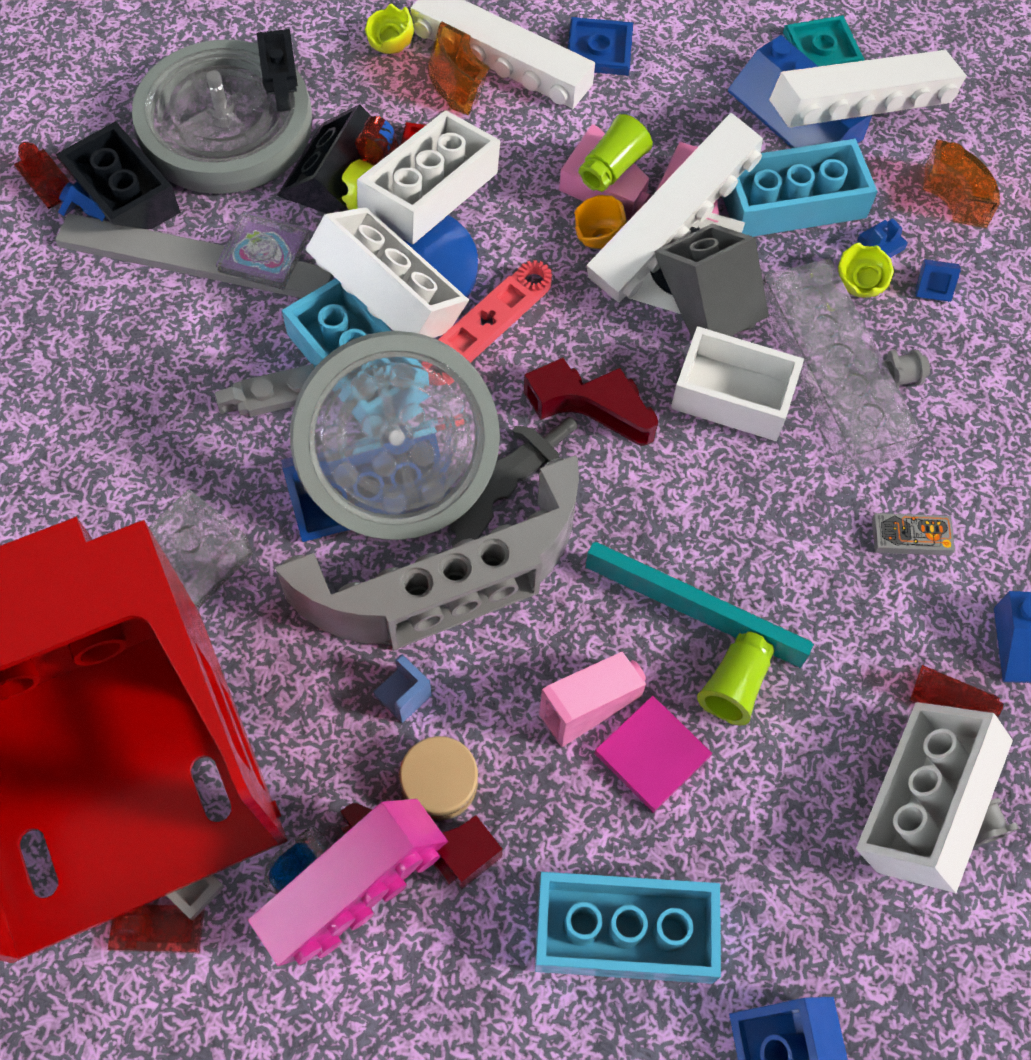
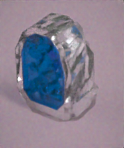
[263,825,332,894]

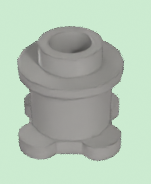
[882,349,930,393]
[973,798,1019,848]

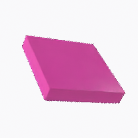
[594,696,713,813]

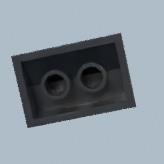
[277,104,385,214]
[56,121,181,229]

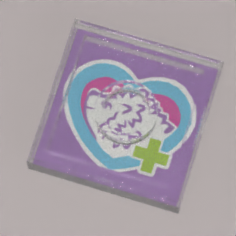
[216,211,310,290]

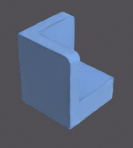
[373,654,432,723]

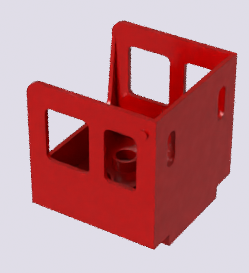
[0,516,288,963]

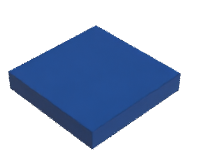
[568,17,634,76]

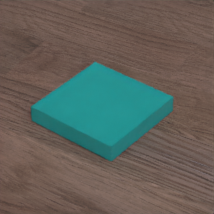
[783,15,865,67]

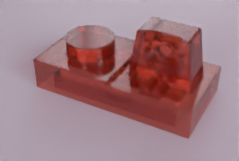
[108,905,205,954]

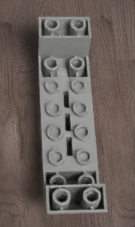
[275,455,579,651]

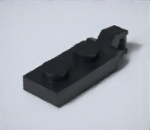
[257,29,298,112]

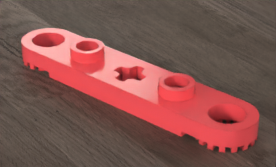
[419,260,552,386]

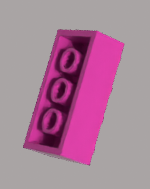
[248,799,448,966]

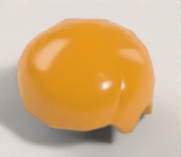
[574,195,627,249]

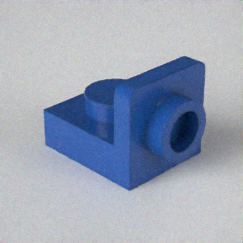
[58,182,107,222]

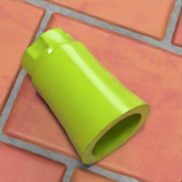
[578,114,653,192]
[697,631,774,726]

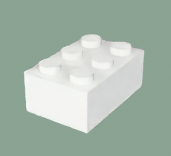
[670,326,804,442]

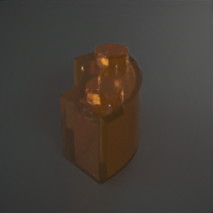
[428,21,490,116]
[922,139,1000,228]

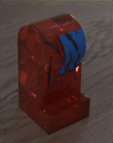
[355,116,399,165]

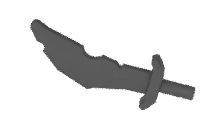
[451,417,578,548]

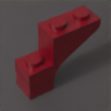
[523,357,658,446]
[340,803,503,890]

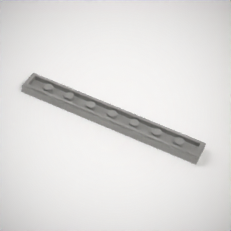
[55,213,334,298]

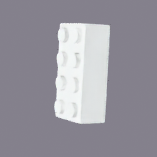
[357,110,500,245]
[305,207,469,338]
[856,702,1013,893]

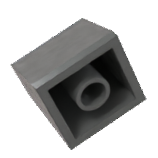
[655,223,769,337]

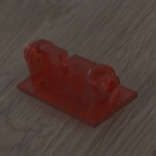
[14,142,70,210]
[909,665,1004,718]

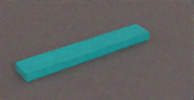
[585,542,814,668]

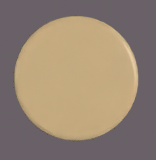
[399,736,478,821]

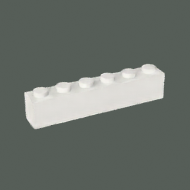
[411,0,595,109]
[769,50,967,127]
[587,113,763,303]

